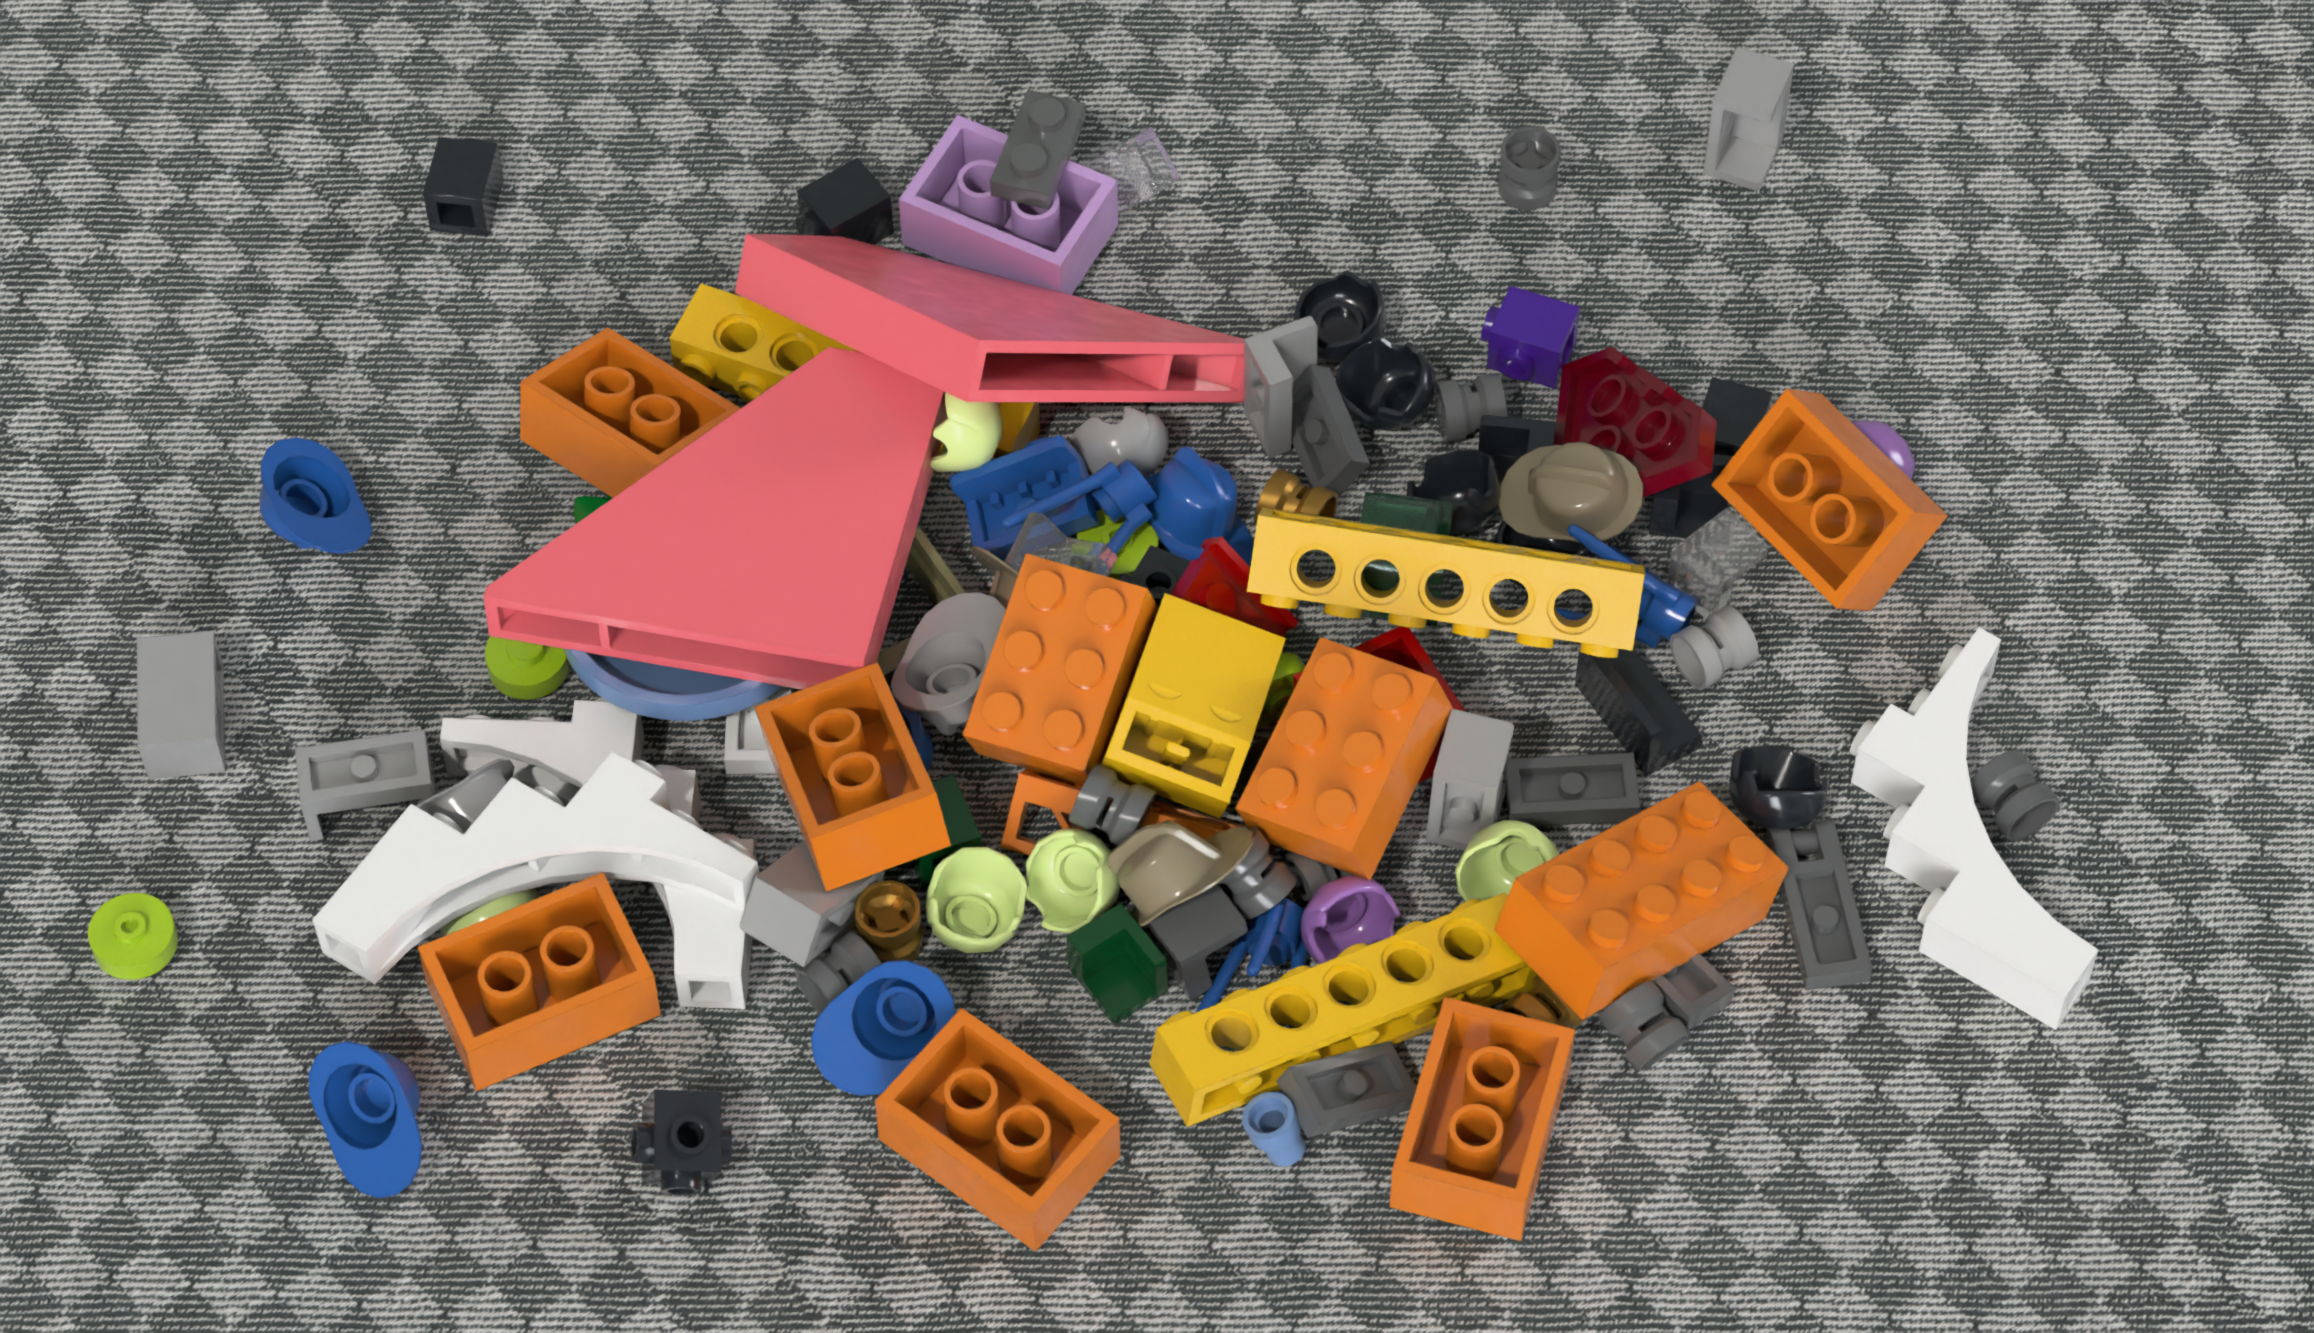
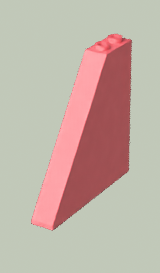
[735,233,1244,403]
[483,347,947,689]

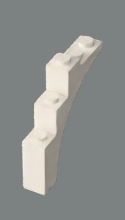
[1850,627,2098,1030]
[440,698,757,1009]
[313,751,759,984]

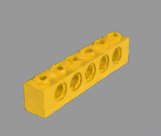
[669,283,1040,459]
[1247,508,1645,658]
[1149,892,1537,1127]

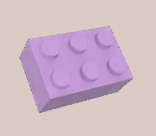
[899,115,1118,295]

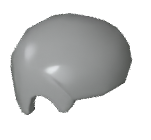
[1069,406,1169,478]

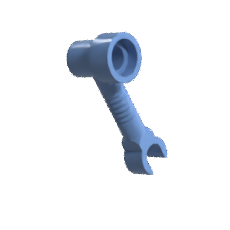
[1242,1023,1306,1166]

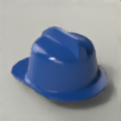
[259,437,372,554]
[1145,446,1254,567]
[811,960,956,1096]
[309,1041,422,1198]

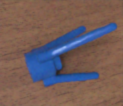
[1001,459,1157,575]
[1556,524,1699,649]
[1195,898,1308,1028]

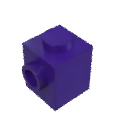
[1481,286,1580,389]

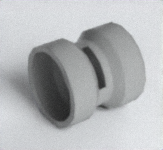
[1670,605,1759,691]

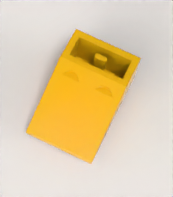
[1101,593,1286,818]

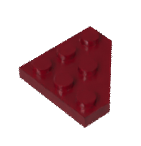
[1554,346,1717,497]

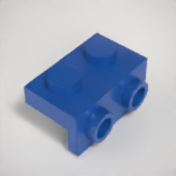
[949,436,1099,560]

